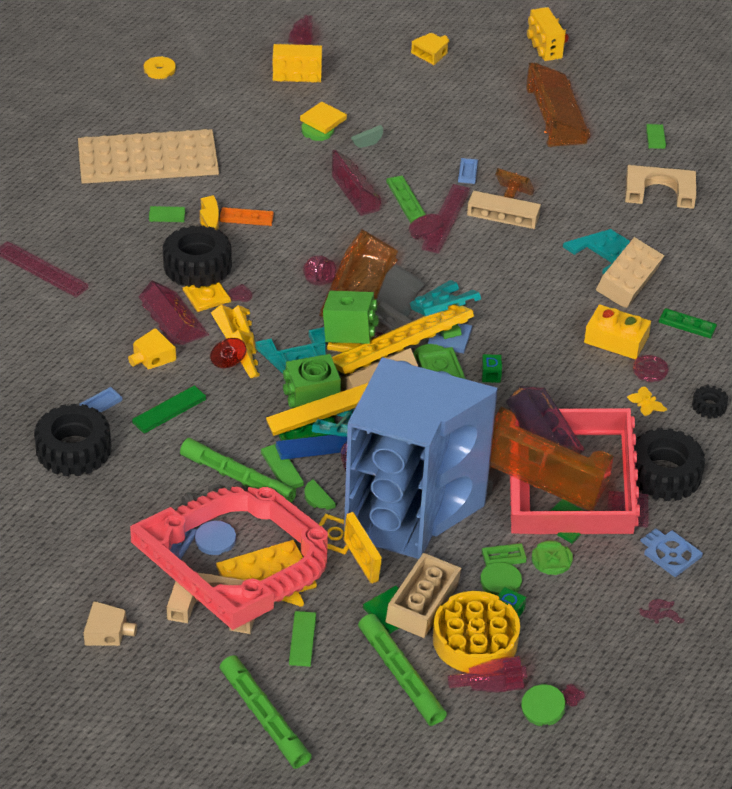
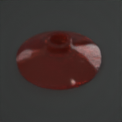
[210,338,247,368]

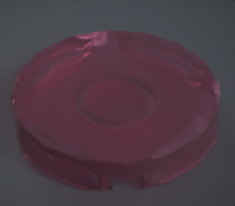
[409,214,444,240]

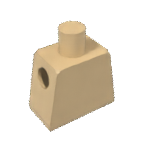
[84,602,137,645]

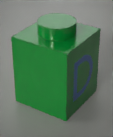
[481,354,502,383]
[495,587,527,617]

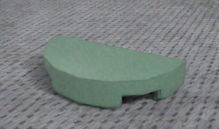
[351,125,383,148]

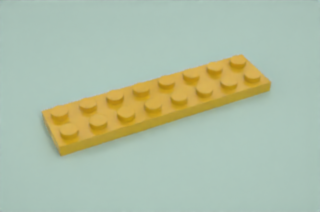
[332,304,474,374]

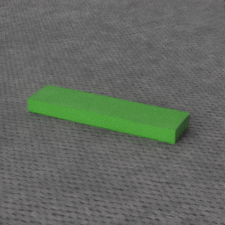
[386,176,427,223]

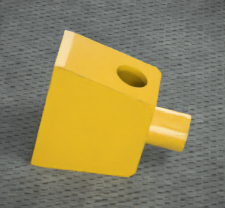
[411,33,449,65]
[128,328,176,370]

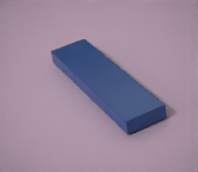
[275,435,347,460]

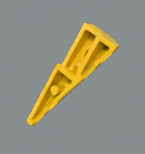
[211,304,260,378]

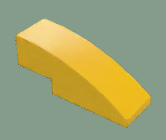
[200,195,219,230]

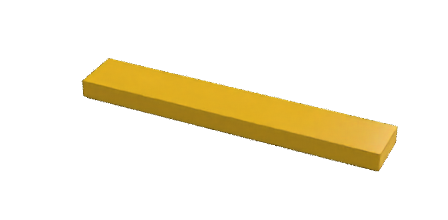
[266,383,368,436]

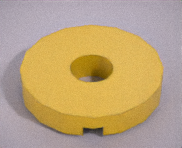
[144,56,176,79]

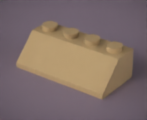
[340,348,418,391]

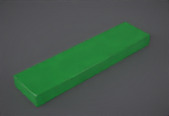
[132,385,206,434]

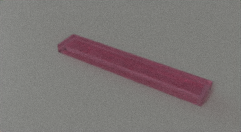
[422,184,470,254]
[0,241,88,298]

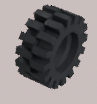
[692,385,728,419]

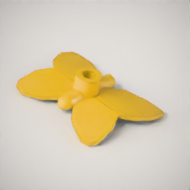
[627,387,668,416]

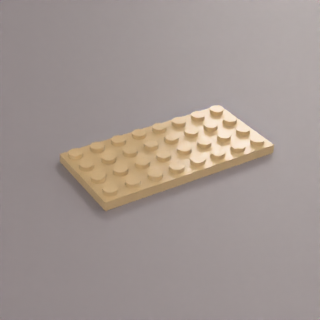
[78,129,219,184]

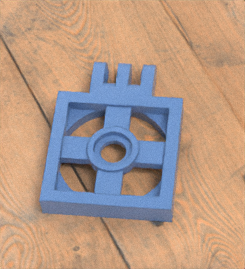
[640,529,703,577]

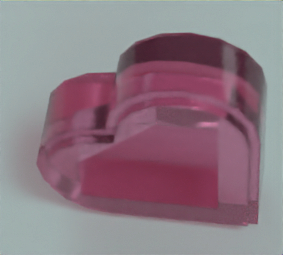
[228,284,252,302]

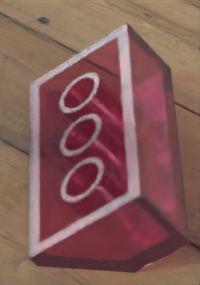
[332,150,381,216]
[139,280,210,345]

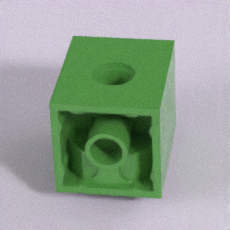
[323,291,379,344]
[283,354,341,408]

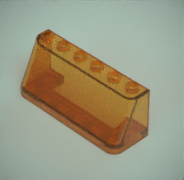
[319,229,398,318]

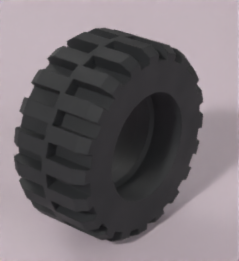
[163,225,232,288]
[34,404,112,477]
[634,428,705,501]

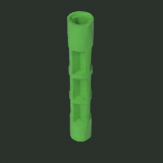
[180,438,296,503]
[358,614,447,726]
[220,655,311,769]

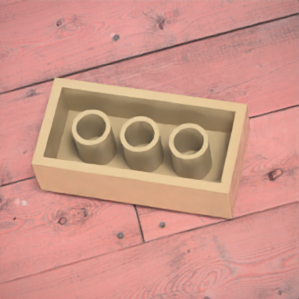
[596,237,664,308]
[386,553,461,638]

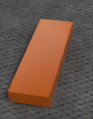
[219,207,274,226]

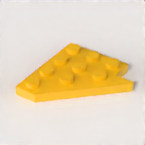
[216,540,317,607]

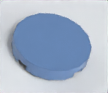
[195,521,236,555]

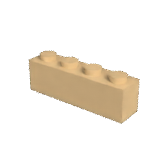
[467,191,541,229]

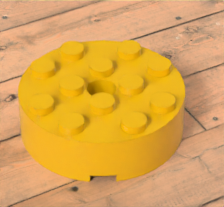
[433,591,520,674]

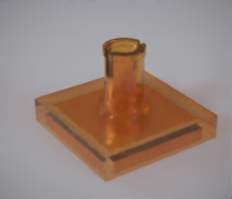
[495,168,534,199]

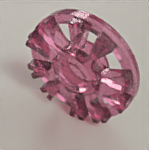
[633,355,668,382]

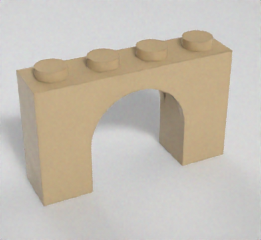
[625,165,696,208]
[167,572,255,634]

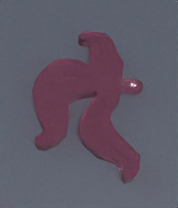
[639,599,685,624]

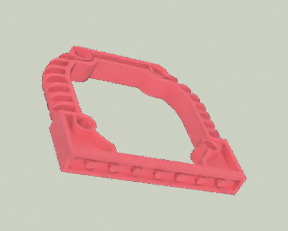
[130,487,328,630]

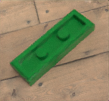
[658,308,717,339]

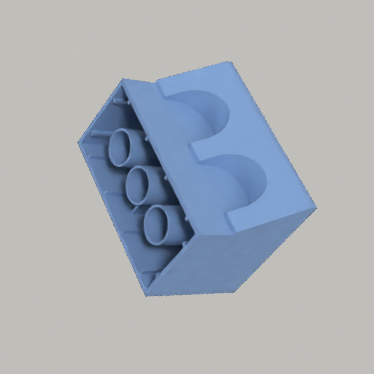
[344,357,498,559]

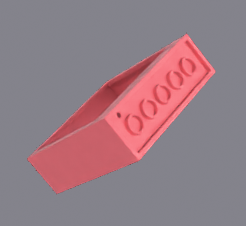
[509,408,640,534]

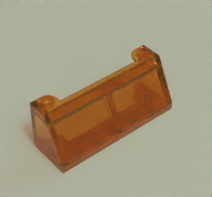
[526,63,590,147]
[490,407,614,511]

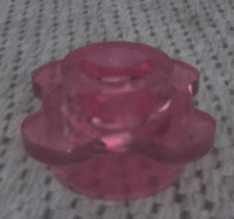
[561,684,585,707]

